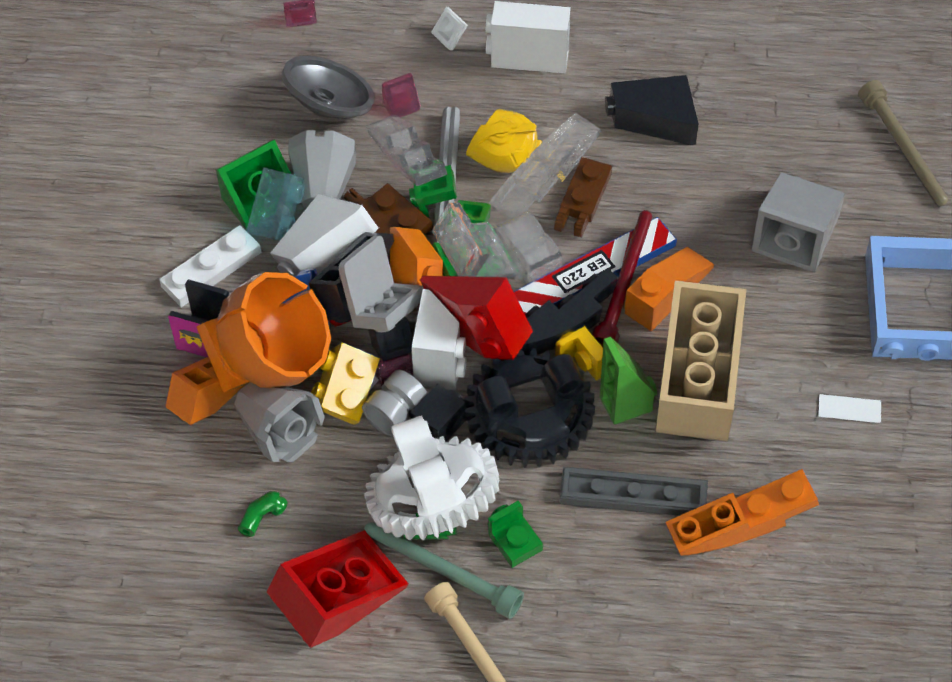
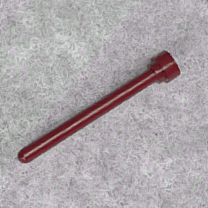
[592,210,652,347]

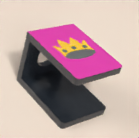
[168,279,229,357]

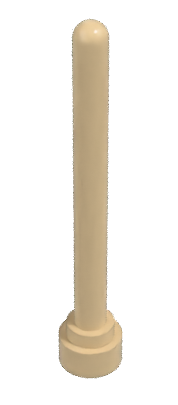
[424,582,506,682]

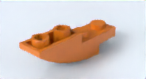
[665,469,819,556]

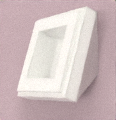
[431,7,468,51]

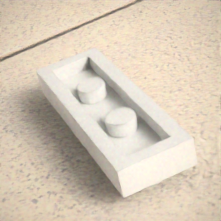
[159,225,262,308]

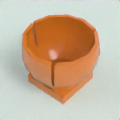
[196,272,331,392]

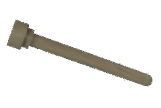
[858,80,948,206]

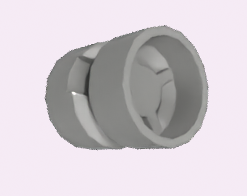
[362,370,428,437]

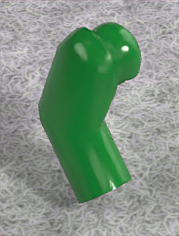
[238,491,288,537]

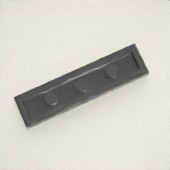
[560,466,708,516]

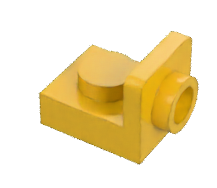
[555,326,603,380]

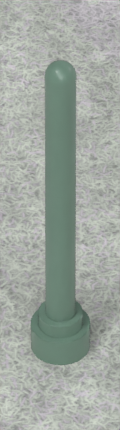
[364,522,524,619]

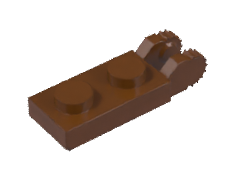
[554,157,613,238]

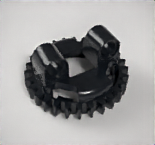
[464,348,595,468]

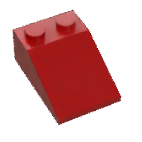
[420,276,533,360]
[266,530,409,648]

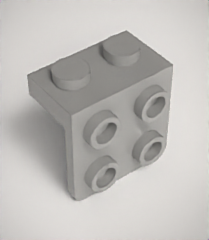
[339,236,424,332]

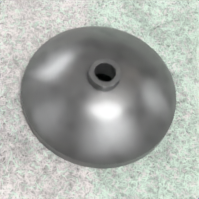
[282,56,375,118]

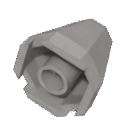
[288,130,356,208]
[234,382,325,462]

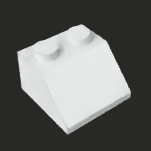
[412,289,466,390]

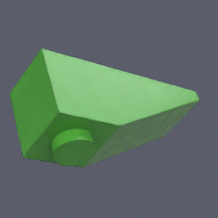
[600,337,657,425]

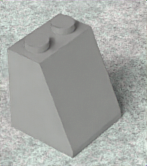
[752,172,845,272]

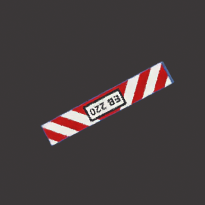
[514,217,677,315]

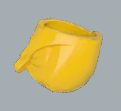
[466,109,542,173]

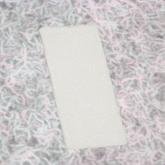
[818,394,881,423]

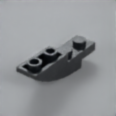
[500,268,618,361]

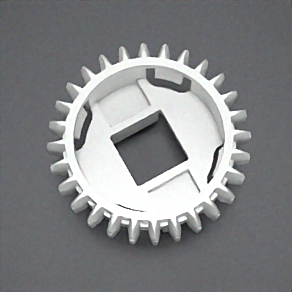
[364,415,500,540]

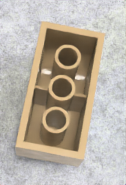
[656,280,746,442]

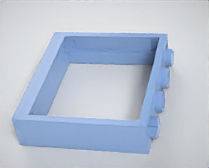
[865,236,952,361]

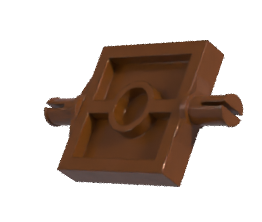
[344,183,433,264]

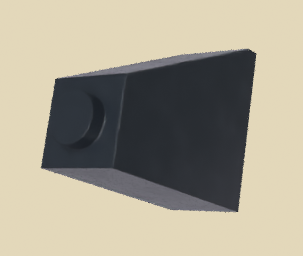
[605,75,699,145]

